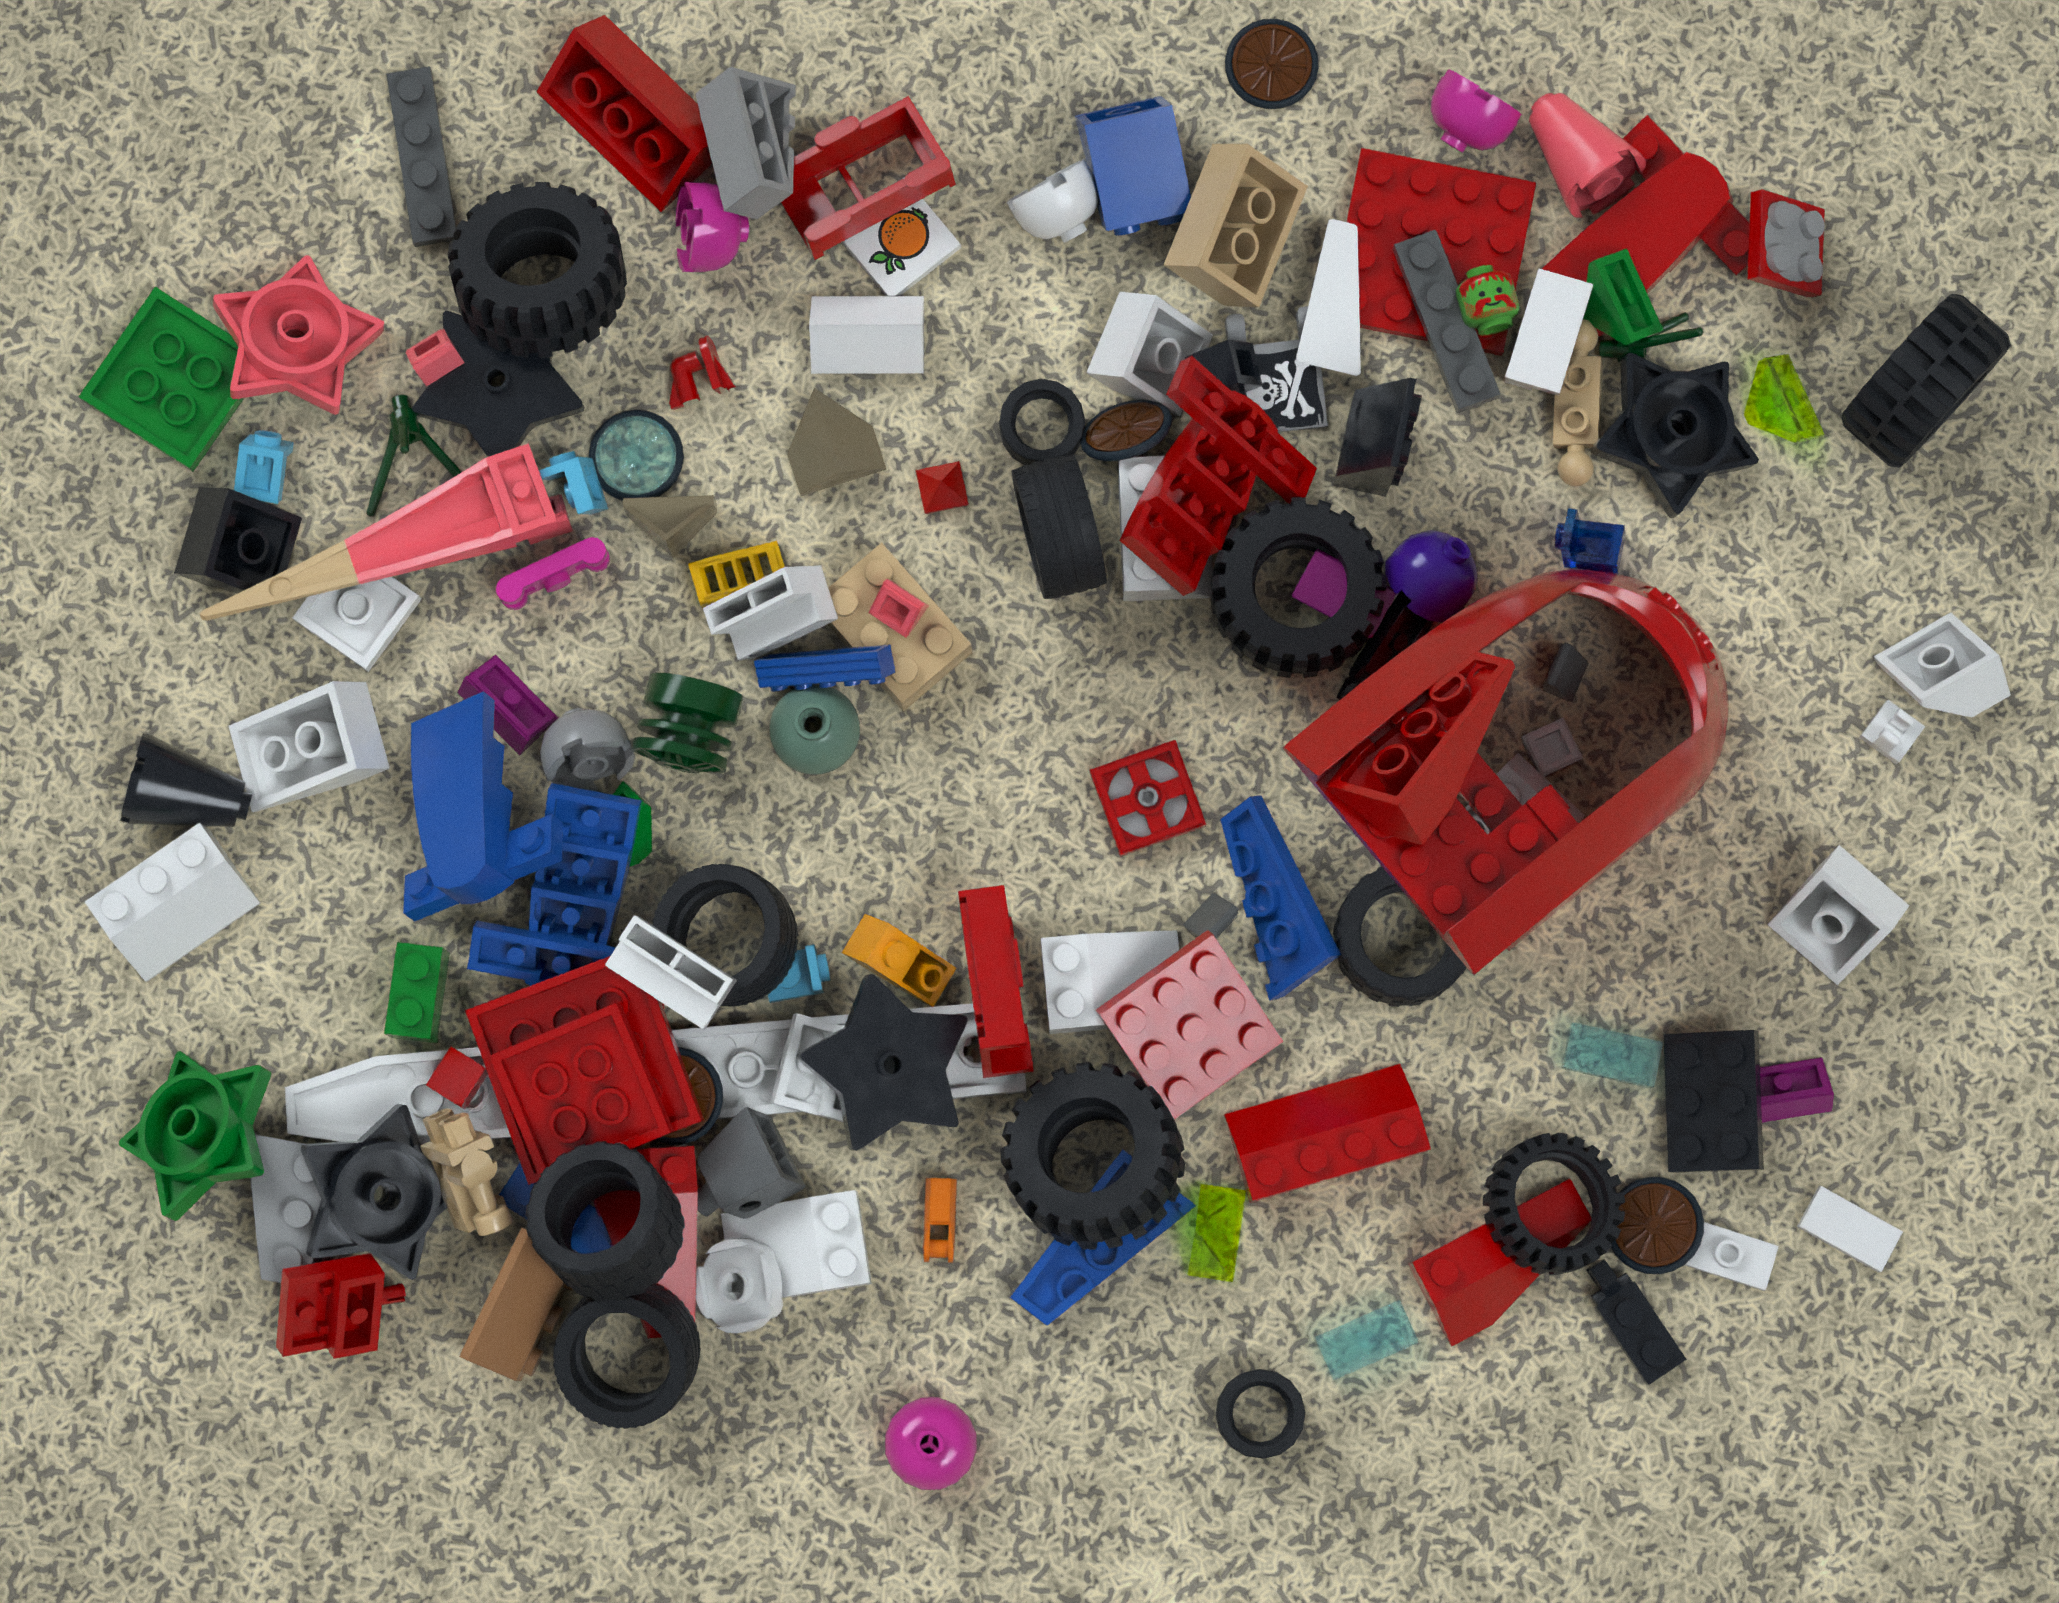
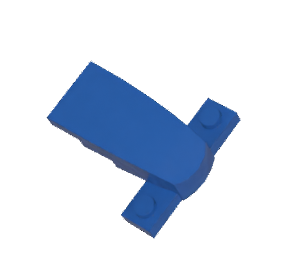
[403,691,563,922]
[467,783,642,986]

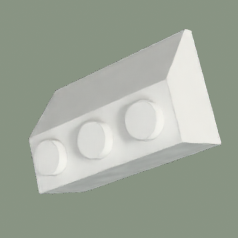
[1118,456,1213,601]
[85,823,260,982]

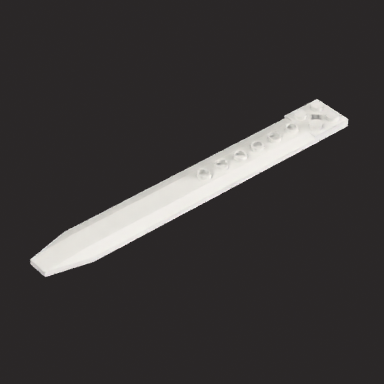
[285,1003,1027,1145]

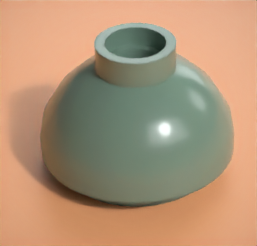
[769,684,860,775]

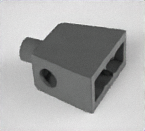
[697,1107,806,1219]

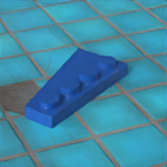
[1220,795,1341,1001]
[1010,1149,1196,1326]

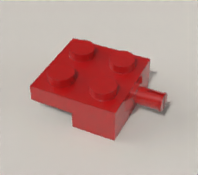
[276,1253,406,1359]

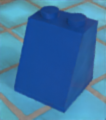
[1075,96,1191,236]

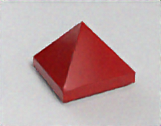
[915,461,969,514]

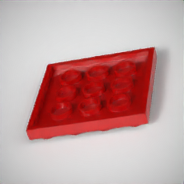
[1346,148,1536,356]
[465,956,704,1185]

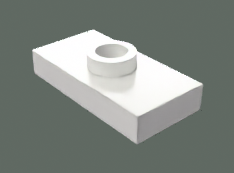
[1685,1222,1779,1291]

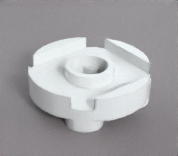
[696,1239,783,1333]

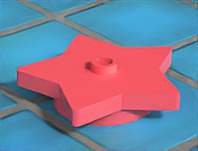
[213,255,384,415]

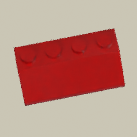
[536,15,712,212]
[1224,1064,1431,1203]

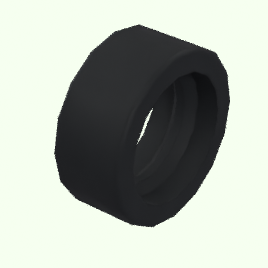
[999,379,1085,465]
[1215,1369,1306,1459]

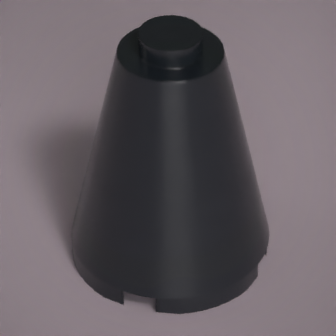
[120,733,252,827]

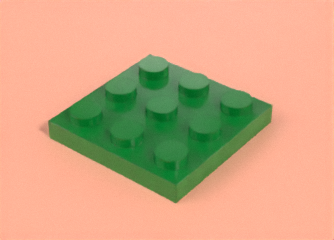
[78,287,244,472]

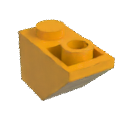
[842,914,957,1007]

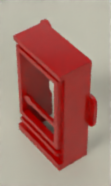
[780,96,956,260]
[958,885,1034,1078]

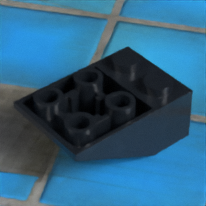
[1333,378,1422,497]

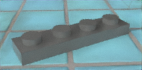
[386,66,457,247]
[1392,230,1501,413]

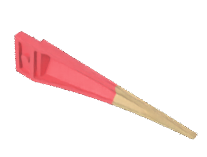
[200,443,559,621]

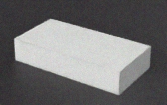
[1797,1186,1903,1273]

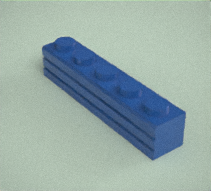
[754,645,895,692]

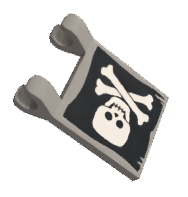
[1225,306,1328,432]

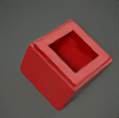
[426,1046,488,1110]

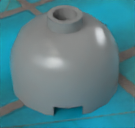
[540,708,635,791]

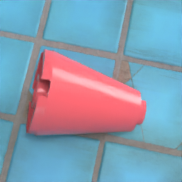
[1529,93,1646,218]

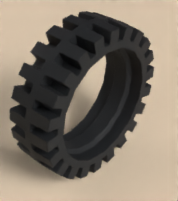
[1483,1133,1625,1275]

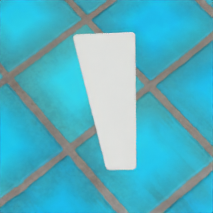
[1296,219,1361,376]

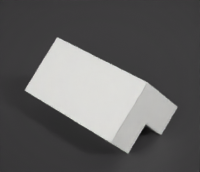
[1505,268,1593,396]
[809,296,924,374]
[703,565,838,660]
[605,915,737,1029]

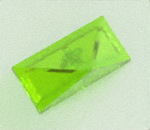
[1744,354,1825,443]
[1187,1184,1246,1282]

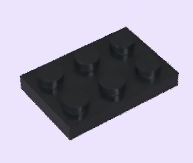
[1663,1030,1764,1173]

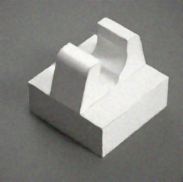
[1859,700,1925,764]

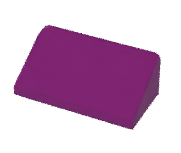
[1292,549,1396,638]
[457,655,558,756]
[1760,1057,1834,1123]

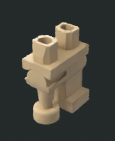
[420,1108,513,1236]

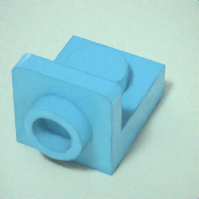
[234,430,294,504]
[539,451,608,515]
[768,944,831,1003]

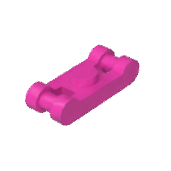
[496,537,610,610]

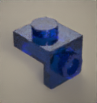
[1555,508,1626,574]

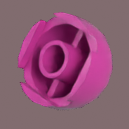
[1431,69,1522,153]
[675,182,749,272]
[885,1397,977,1490]

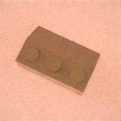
[459,1227,578,1381]

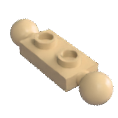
[1553,319,1603,486]

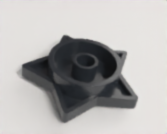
[412,311,585,457]
[1591,352,1759,518]
[796,974,968,1151]
[300,1104,447,1280]

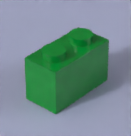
[384,942,450,1043]

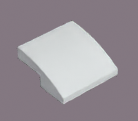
[770,1013,845,1122]

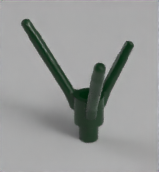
[1599,312,1704,362]
[366,394,462,517]

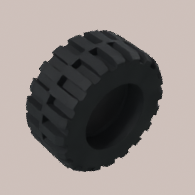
[448,182,627,358]
[1841,294,2011,468]
[1210,497,1387,678]
[1000,1062,1185,1250]

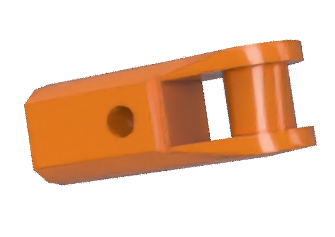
[923,1178,957,1263]

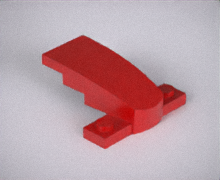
[1542,115,1750,337]
[1119,356,1317,596]

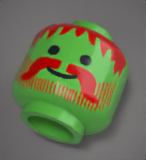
[1456,265,1520,336]

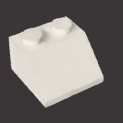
[1087,292,1213,416]
[1768,845,1909,985]

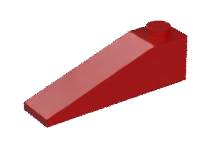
[1326,651,1515,845]
[593,1146,698,1339]
[1408,1179,1591,1347]

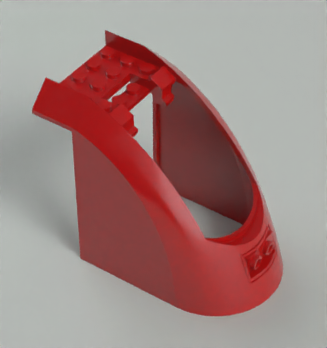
[1283,569,1729,975]

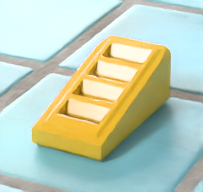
[688,541,785,609]

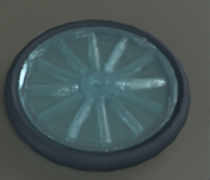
[589,410,684,501]

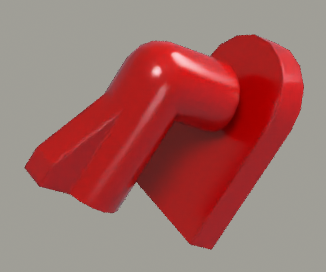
[669,335,736,410]

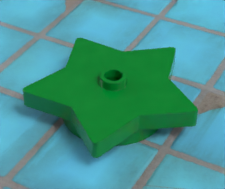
[119,1051,272,1221]

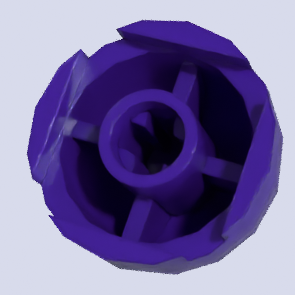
[1385,530,1478,623]

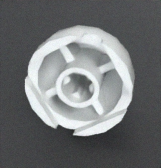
[1007,159,1098,243]

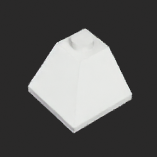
[1874,612,2011,718]

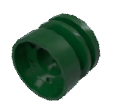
[632,672,743,774]

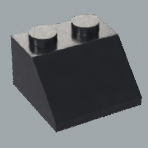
[174,487,302,594]

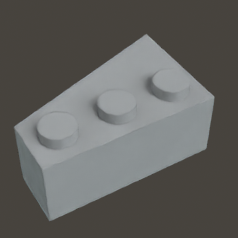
[695,67,796,219]
[250,1134,322,1283]

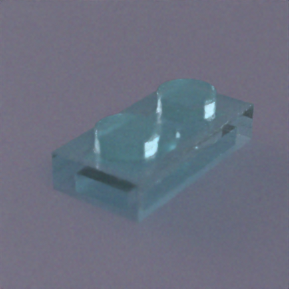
[1561,1022,1663,1088]
[1314,1300,1419,1380]

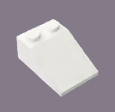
[229,681,390,812]
[1041,930,1179,1034]
[721,1190,872,1298]

